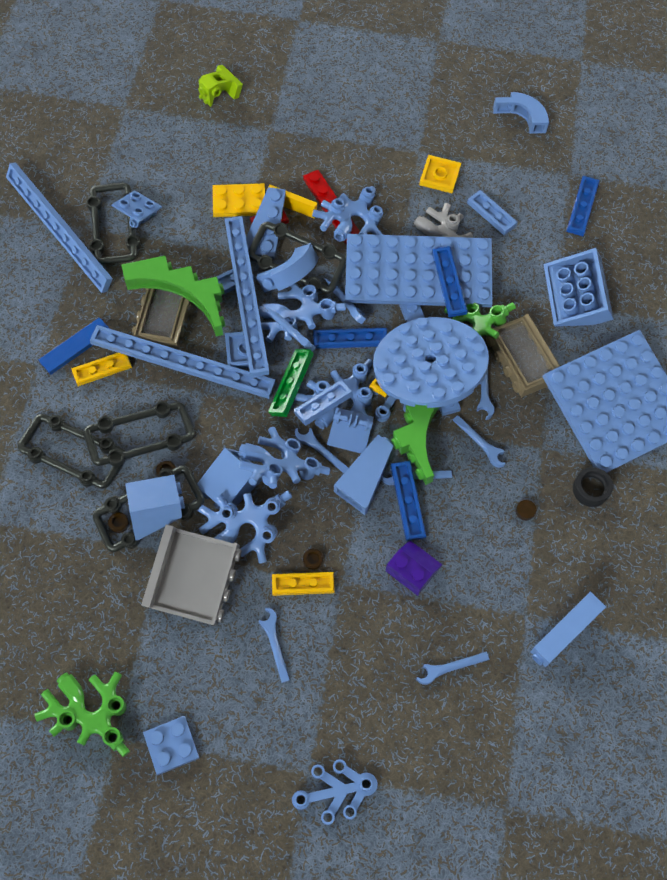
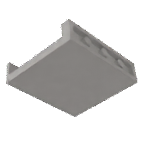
[141,524,242,626]

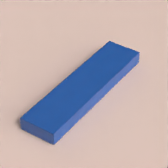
[566,176,599,236]
[432,246,468,318]
[38,317,110,375]
[313,328,387,349]
[390,461,426,541]

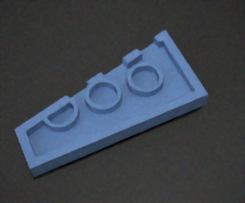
[246,187,286,259]

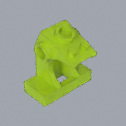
[198,65,243,107]

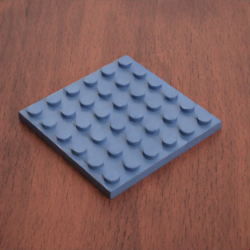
[542,330,667,473]

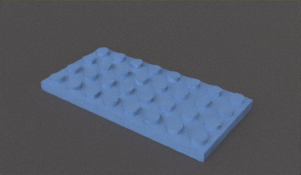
[345,234,492,307]

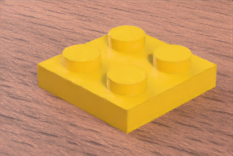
[419,155,461,193]

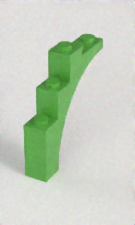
[121,256,226,336]
[391,405,440,485]

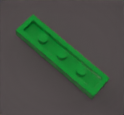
[268,349,314,417]

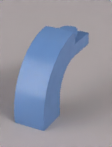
[493,92,549,134]
[256,243,319,293]

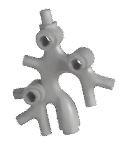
[414,203,473,238]

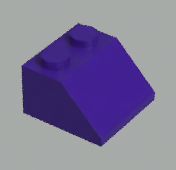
[386,540,442,596]

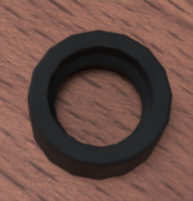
[573,467,613,507]

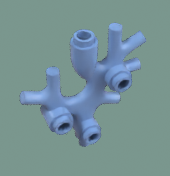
[312,186,383,242]
[259,282,346,343]
[295,359,373,429]
[239,427,330,489]
[198,490,292,563]

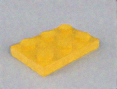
[213,183,265,217]

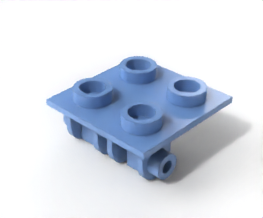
[111,190,162,228]
[327,407,374,453]

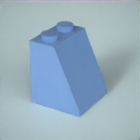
[197,448,263,511]
[125,475,185,540]

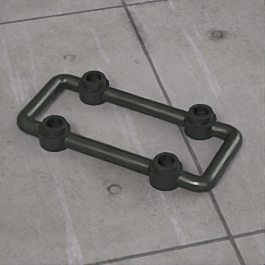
[86,183,141,265]
[248,222,346,294]
[83,401,195,467]
[18,414,125,489]
[93,465,205,552]

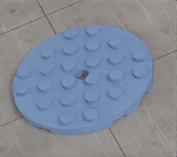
[373,317,489,408]

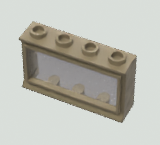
[132,288,192,350]
[486,314,560,398]

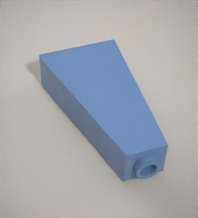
[334,434,394,515]
[530,591,606,667]

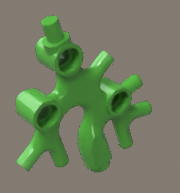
[444,302,516,339]
[35,672,130,757]

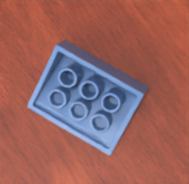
[544,248,614,327]

